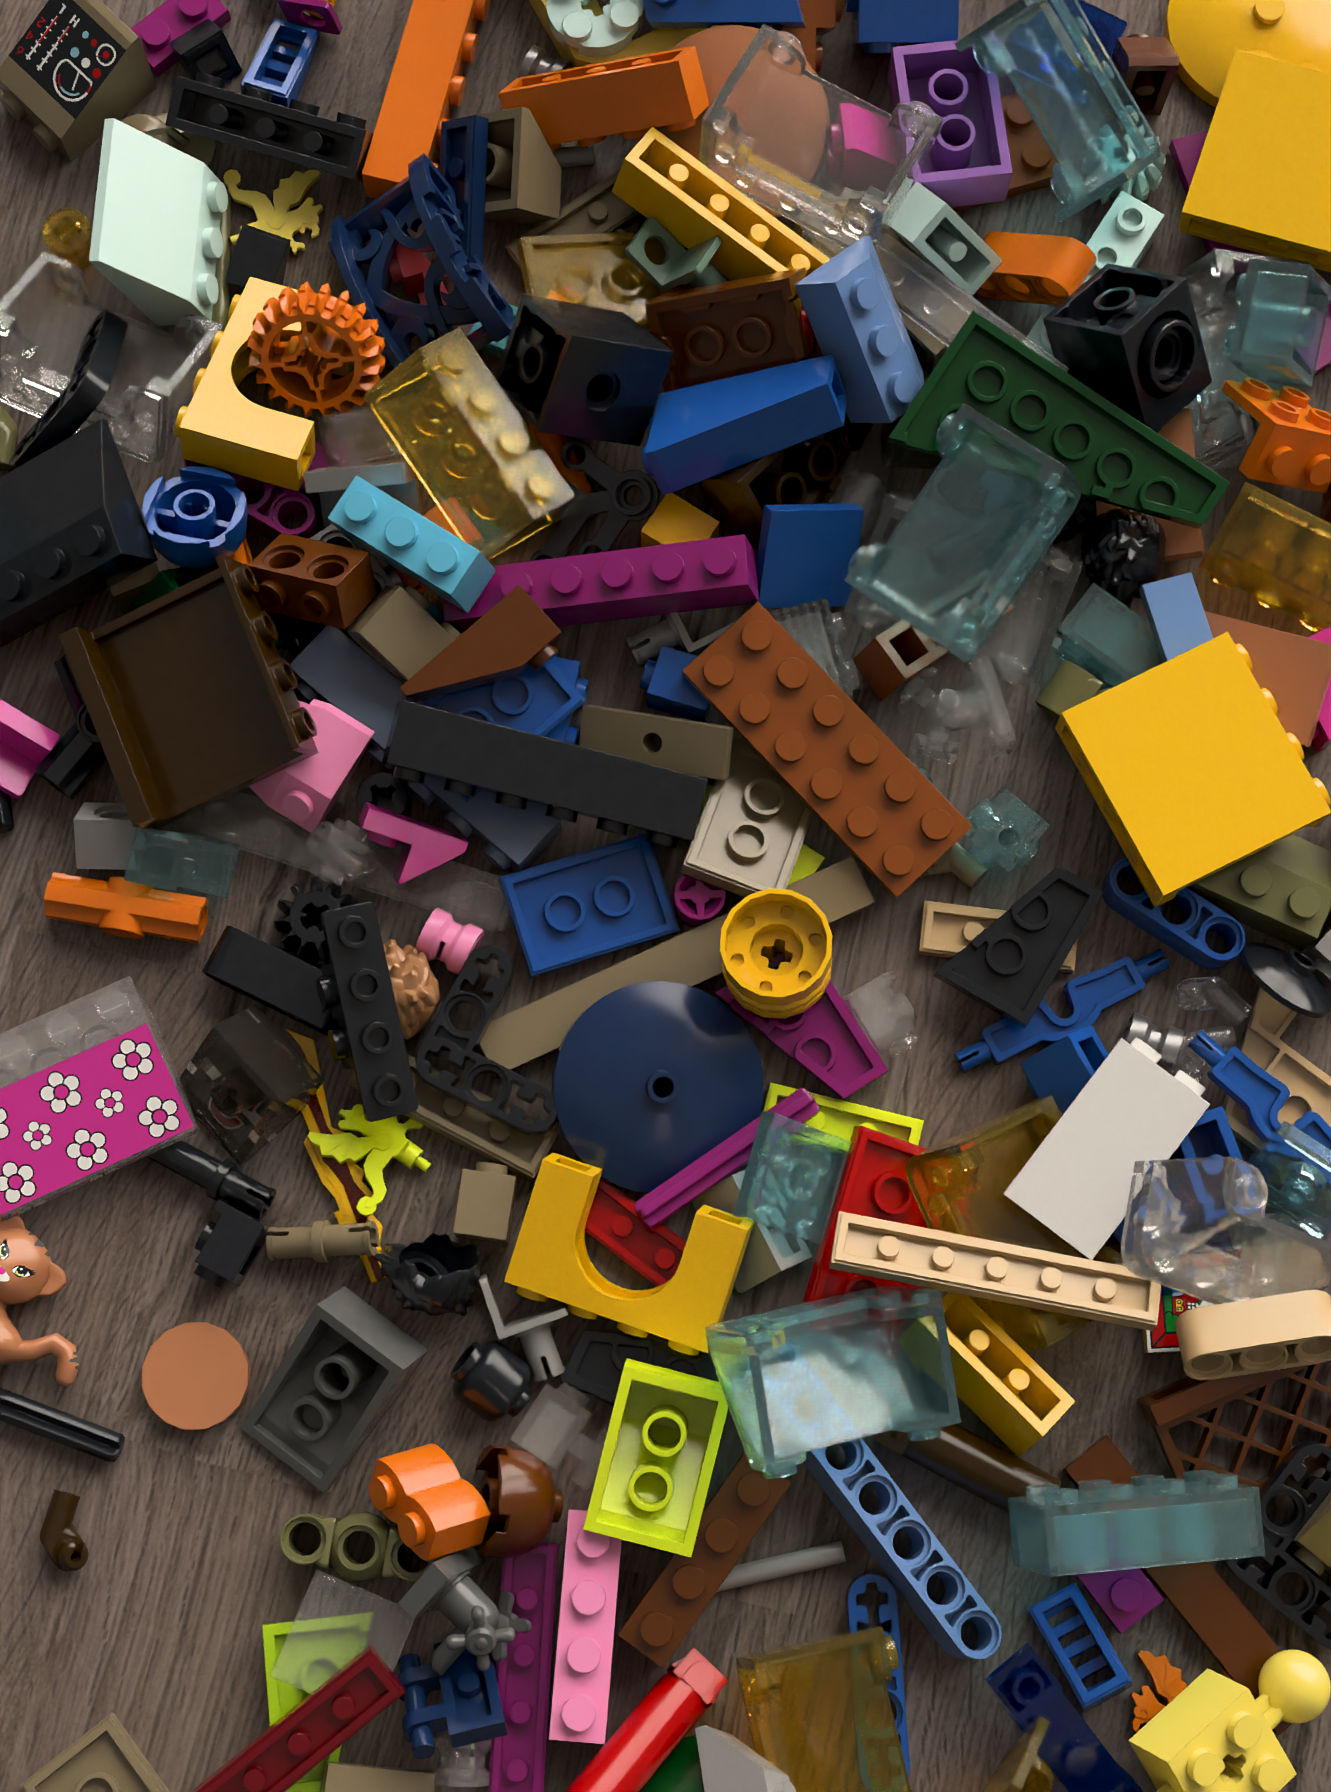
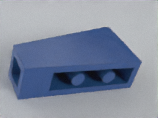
[642,354,848,495]

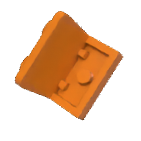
[1221,377,1331,494]

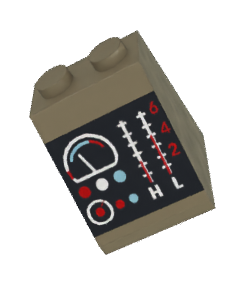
[0,0,157,162]

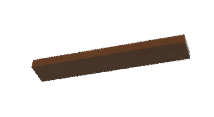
[1063,1435,1293,1735]

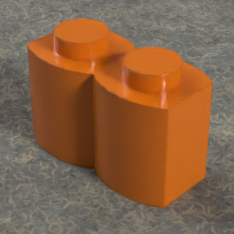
[369,1443,491,1561]

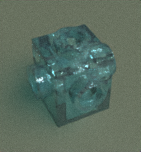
[965,786,1051,873]

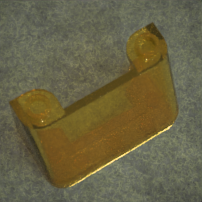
[905,1095,1130,1350]
[736,1626,912,1792]

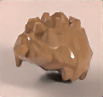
[383,939,440,1039]

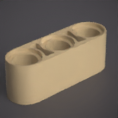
[1175,1290,1331,1381]

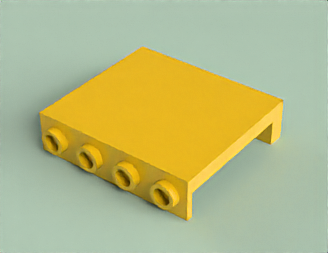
[1179,49,1331,273]
[1055,632,1331,908]

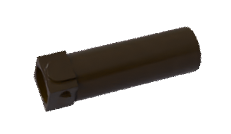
[873,1392,1061,1529]

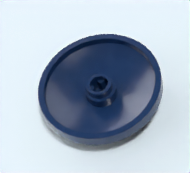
[551,981,764,1193]

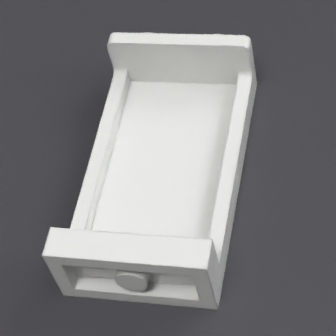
[1003,1037,1210,1260]

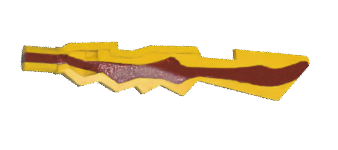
[258,1021,389,1284]

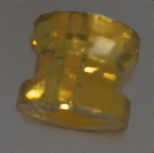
[42,208,92,271]

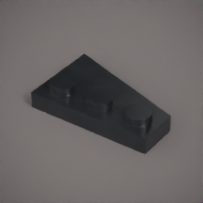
[561,1330,751,1406]

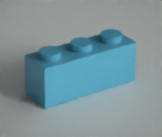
[328,475,496,613]

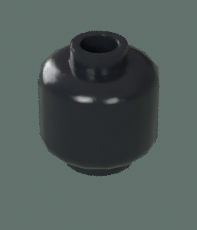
[450,1340,532,1421]

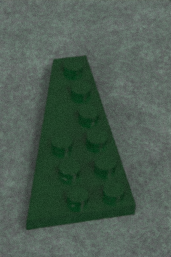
[886,310,1231,529]

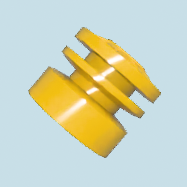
[720,888,833,1019]

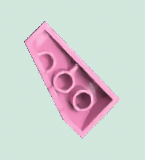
[249,699,375,834]

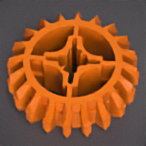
[247,281,386,420]

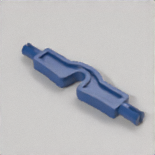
[954,948,1170,1073]
[1187,1030,1331,1186]

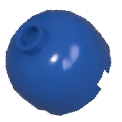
[142,466,248,570]

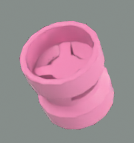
[415,907,485,975]

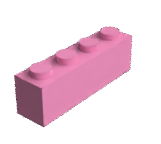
[549,1509,622,1744]

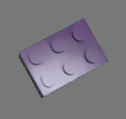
[887,37,1013,207]

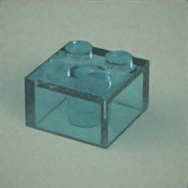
[1225,258,1331,388]

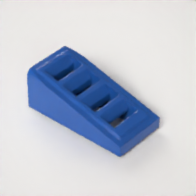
[241,17,320,108]
[1028,1582,1132,1713]

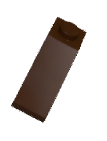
[399,584,562,703]

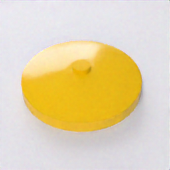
[1164,0,1331,108]

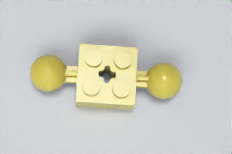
[1128,1649,1331,1792]

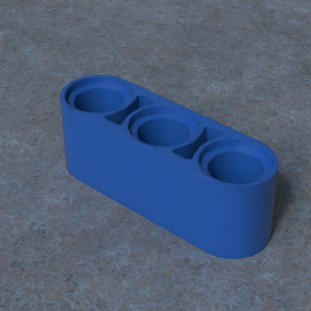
[1101,857,1245,970]

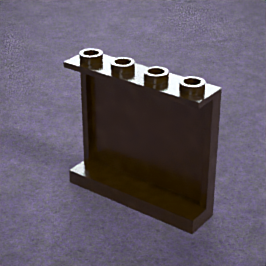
[58,554,319,831]

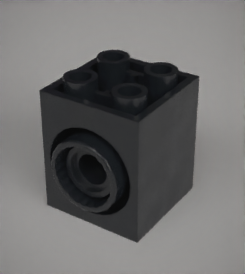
[1043,263,1212,433]
[491,294,673,446]

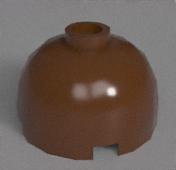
[475,1444,563,1558]

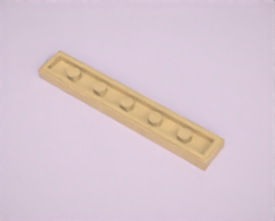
[829,1211,1162,1331]

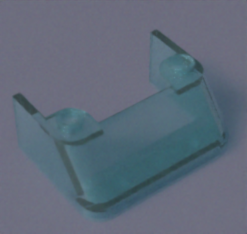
[955,0,1161,223]

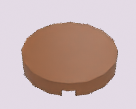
[142,1322,251,1430]

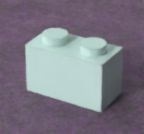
[883,182,1003,299]

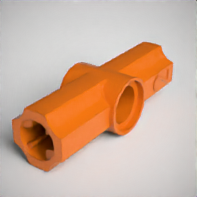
[44,872,209,944]

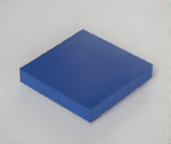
[753,503,865,608]

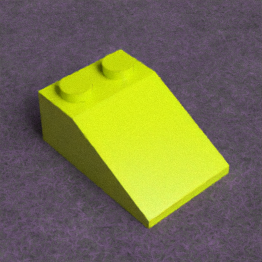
[583,1358,732,1558]

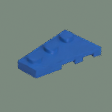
[643,0,806,28]

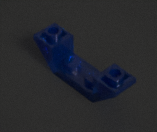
[984,1643,1143,1792]

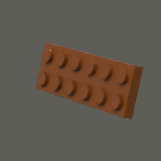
[682,601,973,900]

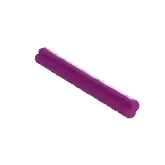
[634,1088,820,1228]

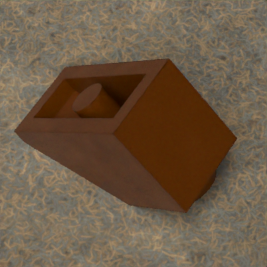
[1109,33,1179,116]

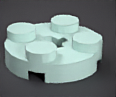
[546,0,645,58]

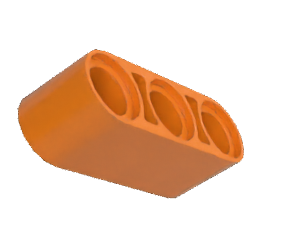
[975,231,1097,306]

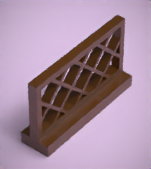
[1137,1363,1331,1524]

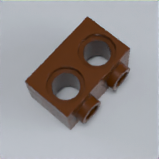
[248,533,377,630]

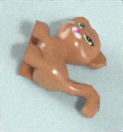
[0,1210,79,1387]

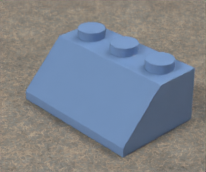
[795,236,924,423]

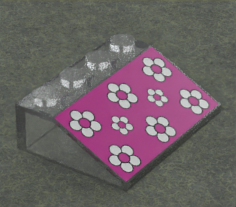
[0,976,200,1222]

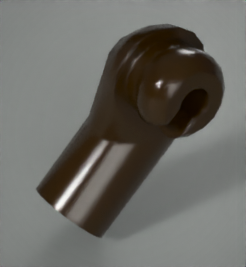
[40,1489,89,1572]

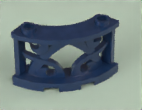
[328,153,513,395]

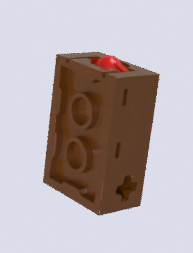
[645,267,823,393]

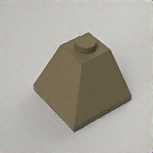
[454,107,562,224]

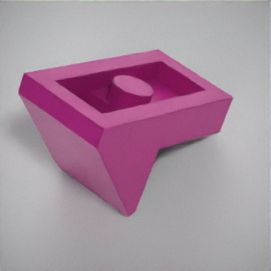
[358,802,469,884]

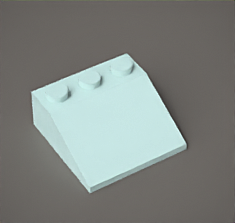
[89,118,228,326]

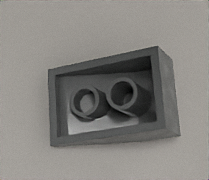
[241,1286,429,1494]

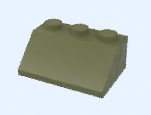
[1187,835,1331,951]

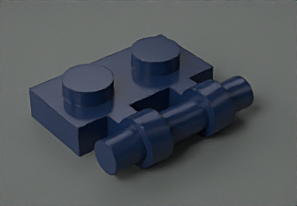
[397,1642,508,1759]

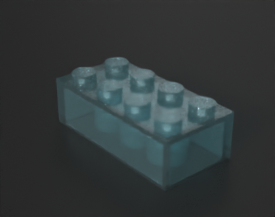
[1008,1470,1265,1577]

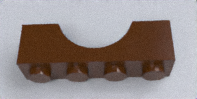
[618,1450,791,1668]

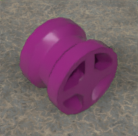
[674,874,726,928]

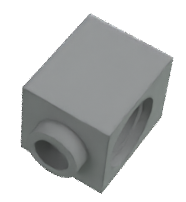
[73,802,156,870]

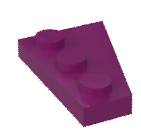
[715,952,888,1100]

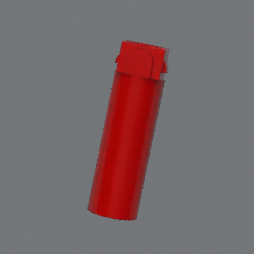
[565,1647,728,1792]

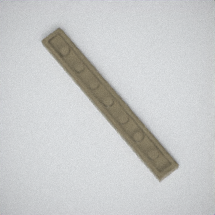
[480,856,875,1079]

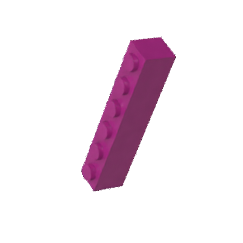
[443,534,759,634]

